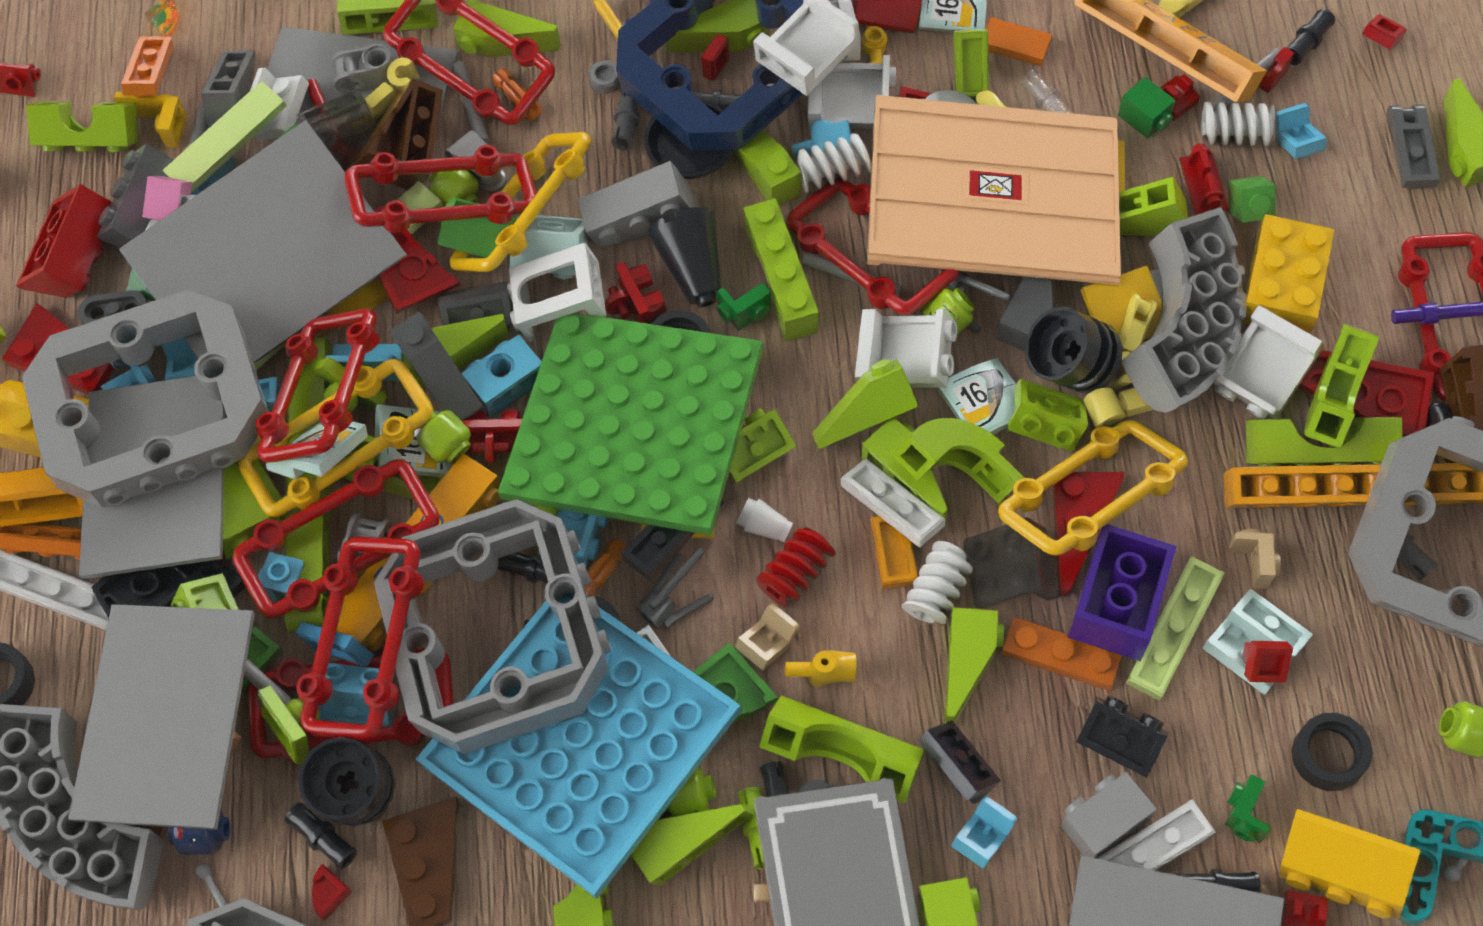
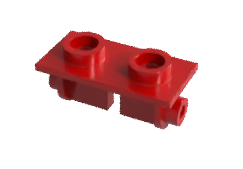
[0,62,41,97]
[1179,143,1229,215]

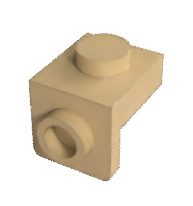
[1229,529,1281,589]
[734,603,799,671]

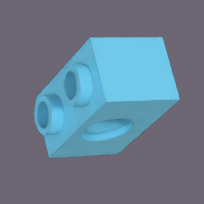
[461,334,542,419]

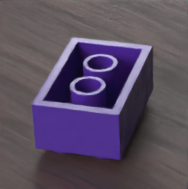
[1067,524,1177,661]

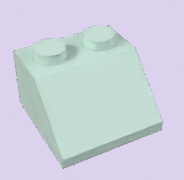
[510,215,589,279]

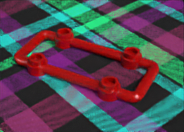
[383,0,555,125]
[344,145,537,233]
[786,178,960,315]
[1398,232,1483,402]
[255,308,379,463]
[232,459,440,618]
[296,537,424,740]
[248,648,454,763]

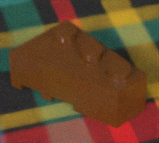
[353,78,443,190]
[1440,345,1483,431]

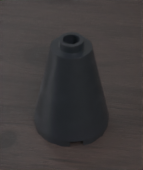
[648,207,721,308]

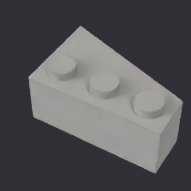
[578,161,699,247]

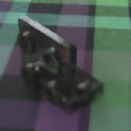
[296,88,377,172]
[963,517,1061,609]

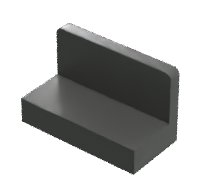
[438,281,512,325]

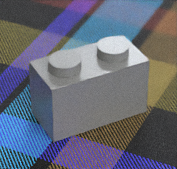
[1060,772,1157,858]

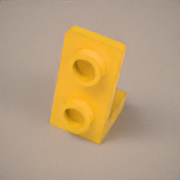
[114,92,188,148]

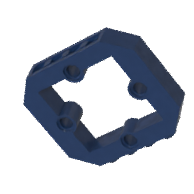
[616,0,803,151]

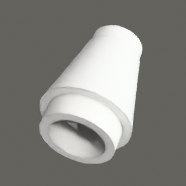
[736,498,793,542]

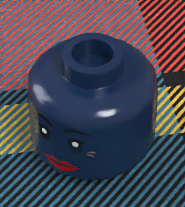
[168,810,231,855]

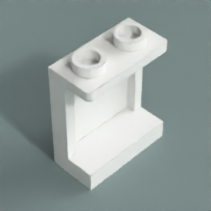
[753,0,860,96]
[808,55,896,129]
[1213,305,1323,420]
[855,309,957,388]

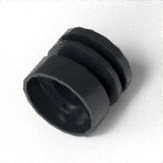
[1025,306,1123,393]
[298,737,396,826]

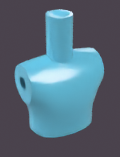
[791,120,852,158]

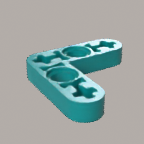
[1399,810,1483,926]

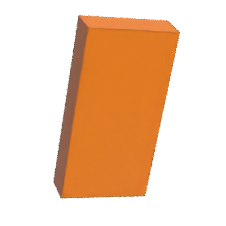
[986,17,1052,66]

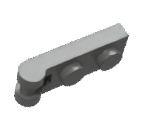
[1386,104,1440,188]

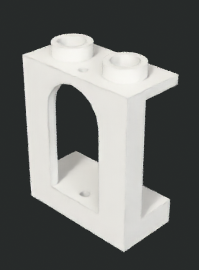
[507,243,606,342]

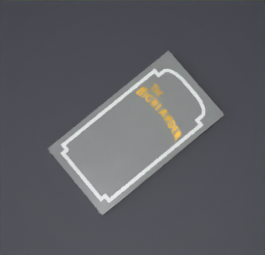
[754,778,919,926]

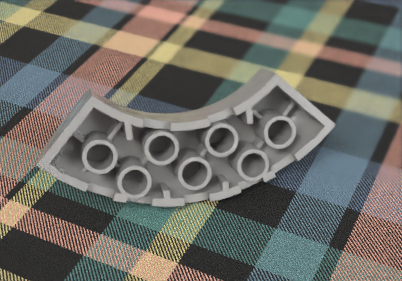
[1121,207,1247,413]
[0,704,164,910]

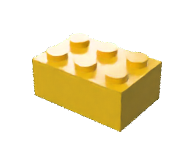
[1241,214,1335,334]

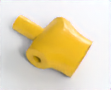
[784,650,857,688]

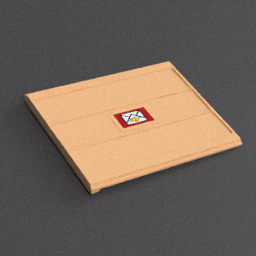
[867,95,1121,285]

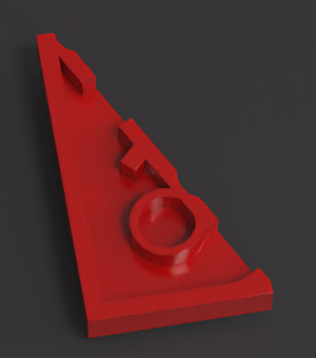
[1053,472,1124,596]

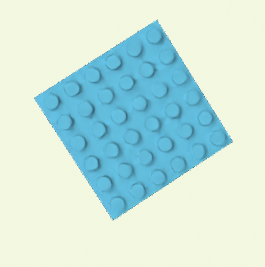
[415,593,742,899]

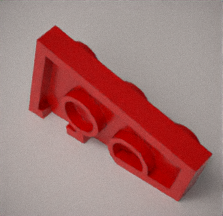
[373,205,460,314]
[2,303,114,395]

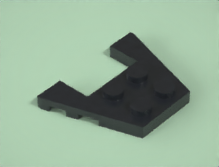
[91,560,246,619]

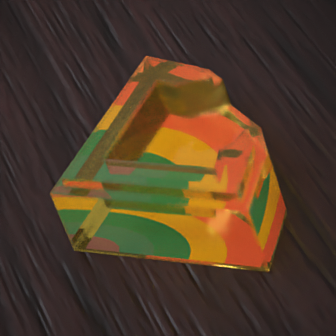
[145,0,179,37]

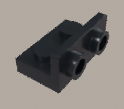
[1076,695,1168,778]
[918,720,1001,804]

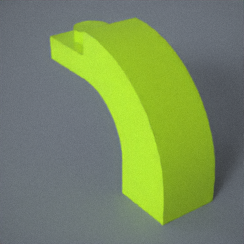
[1304,324,1380,449]
[892,418,1025,504]

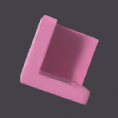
[142,176,192,220]

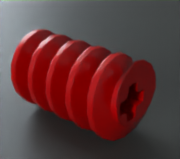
[756,527,836,607]

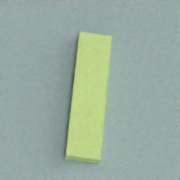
[163,81,287,193]
[1126,556,1225,701]

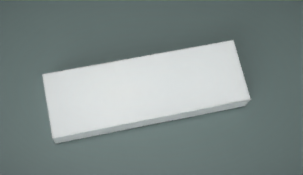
[840,458,945,548]
[1097,799,1216,871]

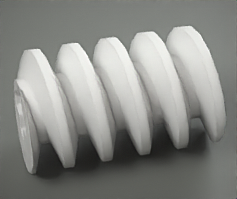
[1201,102,1275,146]
[797,133,871,193]
[902,541,973,624]

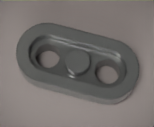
[78,290,148,324]

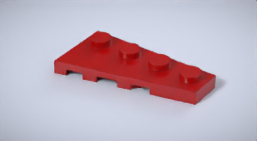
[1298,350,1434,437]

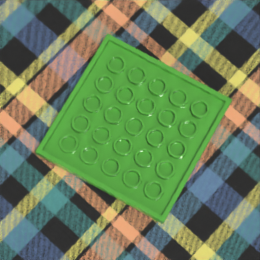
[498,313,764,536]

